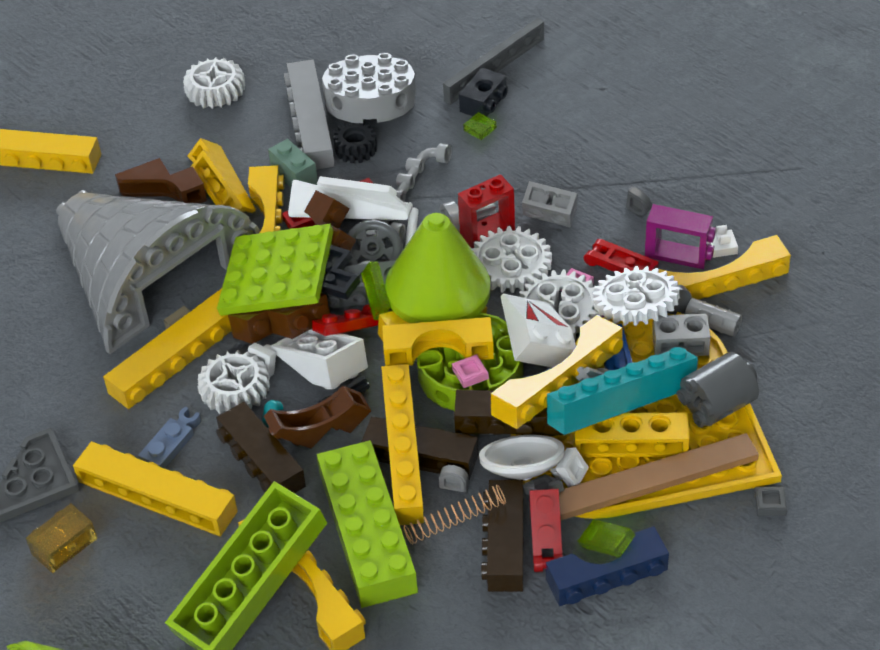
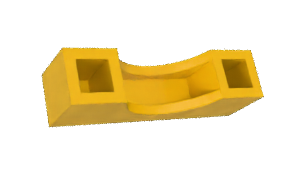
[382,317,494,366]

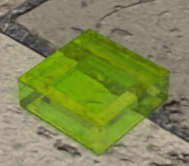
[463,112,497,140]

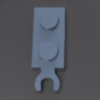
[138,407,201,469]

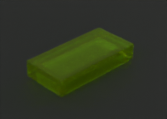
[361,261,391,320]
[577,519,636,557]

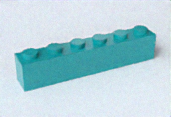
[547,347,698,435]

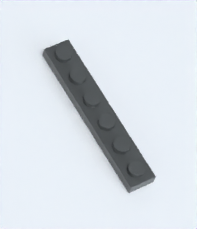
[443,18,544,105]

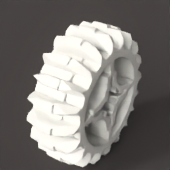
[183,57,245,109]
[197,350,270,414]

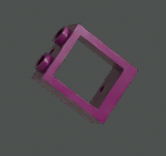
[645,204,716,270]

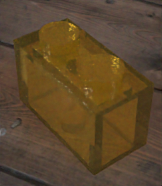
[26,503,97,573]

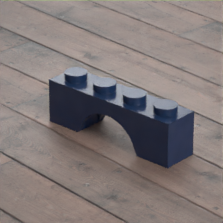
[546,526,669,607]

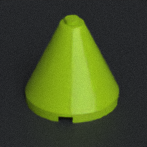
[385,213,490,323]

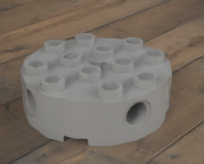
[322,53,416,123]

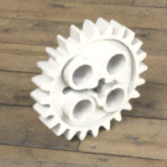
[471,226,552,293]
[593,266,680,326]
[519,269,598,340]

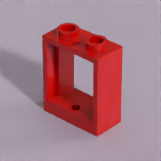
[458,174,515,248]

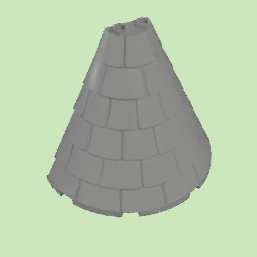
[56,190,260,354]

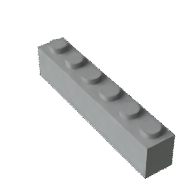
[284,59,335,170]

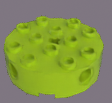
[417,312,523,411]

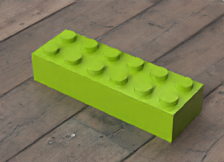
[317,440,418,608]
[165,481,327,650]

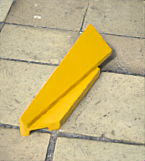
[187,138,256,213]

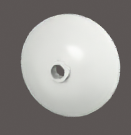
[479,435,565,481]

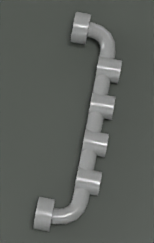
[379,143,452,242]

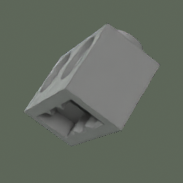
[522,181,577,228]
[652,314,711,356]

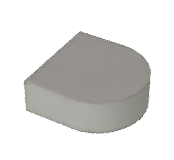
[439,465,469,493]

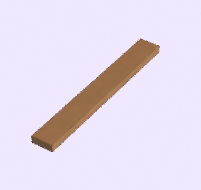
[559,433,759,521]

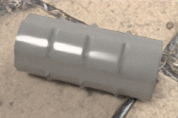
[685,298,742,337]

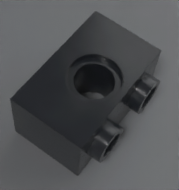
[459,68,508,120]

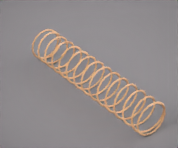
[404,485,506,545]

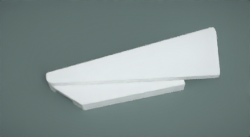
[288,176,413,220]

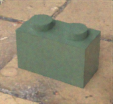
[268,139,318,188]

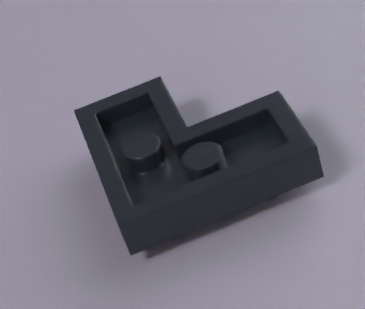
[321,245,361,300]

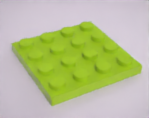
[217,224,333,316]

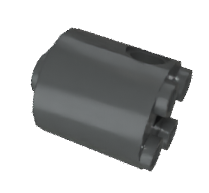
[677,352,759,428]

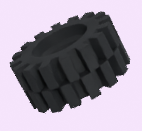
[333,122,377,164]

